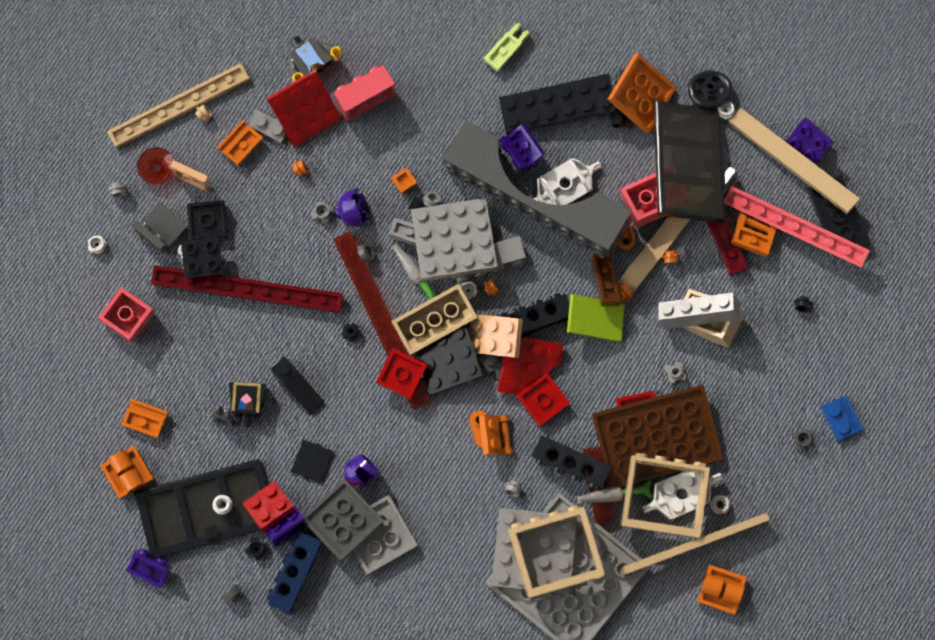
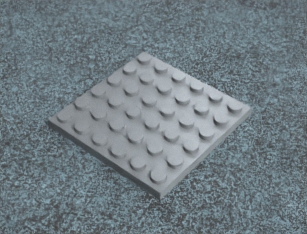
[485,493,650,640]

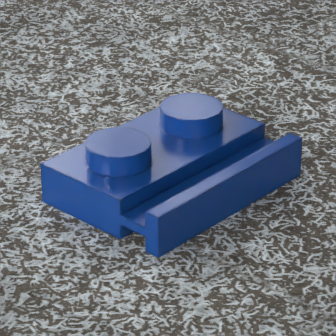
[820,395,863,442]

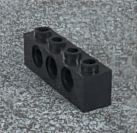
[497,293,570,337]
[532,435,614,490]

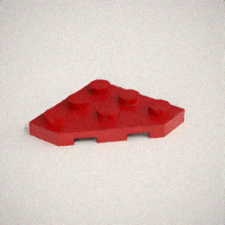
[497,337,564,395]

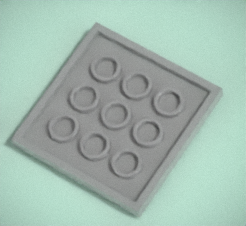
[411,198,498,281]
[491,508,577,595]

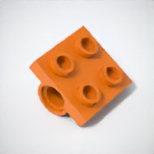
[100,446,154,500]
[697,565,747,615]

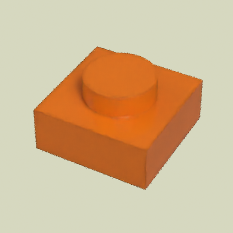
[391,167,417,195]

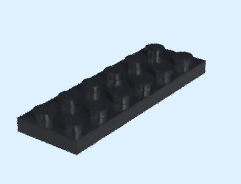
[499,73,617,135]

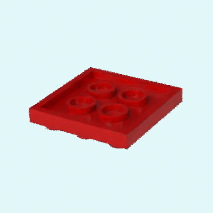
[266,70,342,147]

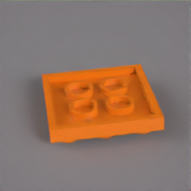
[607,53,676,133]

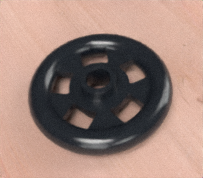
[688,70,733,109]

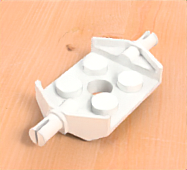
[534,158,602,205]
[641,471,723,520]

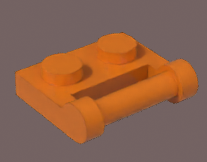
[731,213,776,257]
[479,415,513,455]

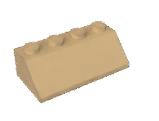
[391,284,478,355]

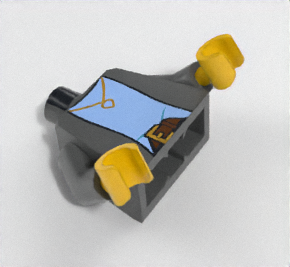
[288,36,344,82]

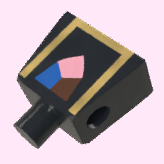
[229,382,267,427]

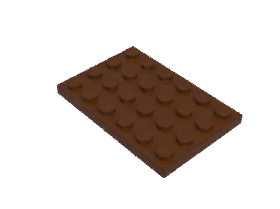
[591,384,723,487]

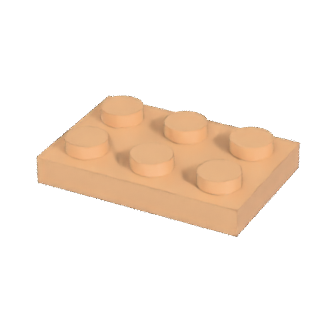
[469,314,523,358]

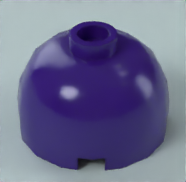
[336,188,370,227]

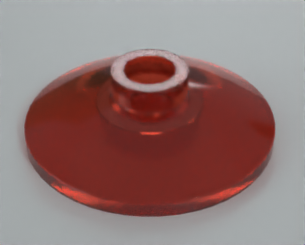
[137,147,174,184]

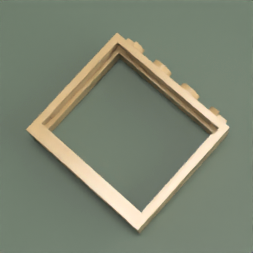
[621,453,710,538]
[508,505,605,599]

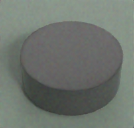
[358,243,375,263]
[222,585,241,603]

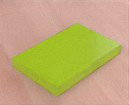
[567,294,625,342]

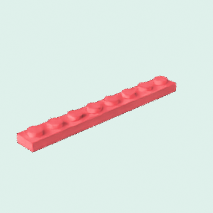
[724,186,870,268]

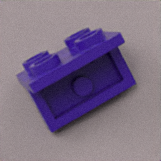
[785,117,834,164]
[499,124,545,170]

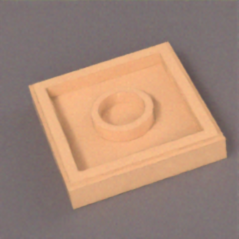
[171,160,211,192]

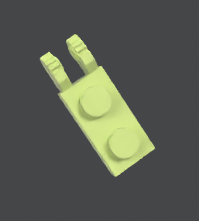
[483,23,530,72]

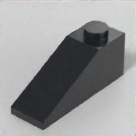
[270,356,324,415]

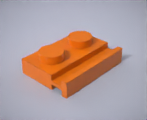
[217,120,263,166]
[121,399,168,439]

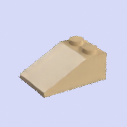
[682,289,745,348]

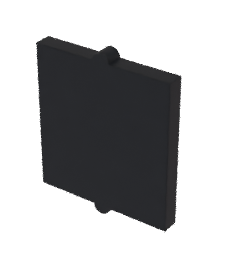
[291,440,333,483]

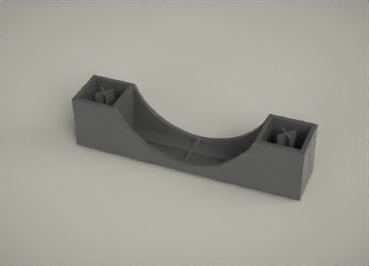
[443,120,633,259]

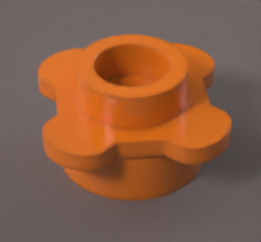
[618,283,632,302]

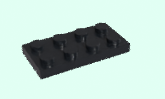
[806,174,871,258]

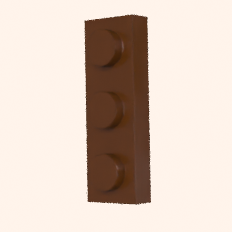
[591,254,621,306]

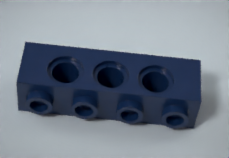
[266,532,322,615]

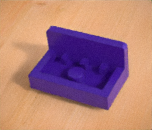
[266,506,307,546]
[126,548,172,588]

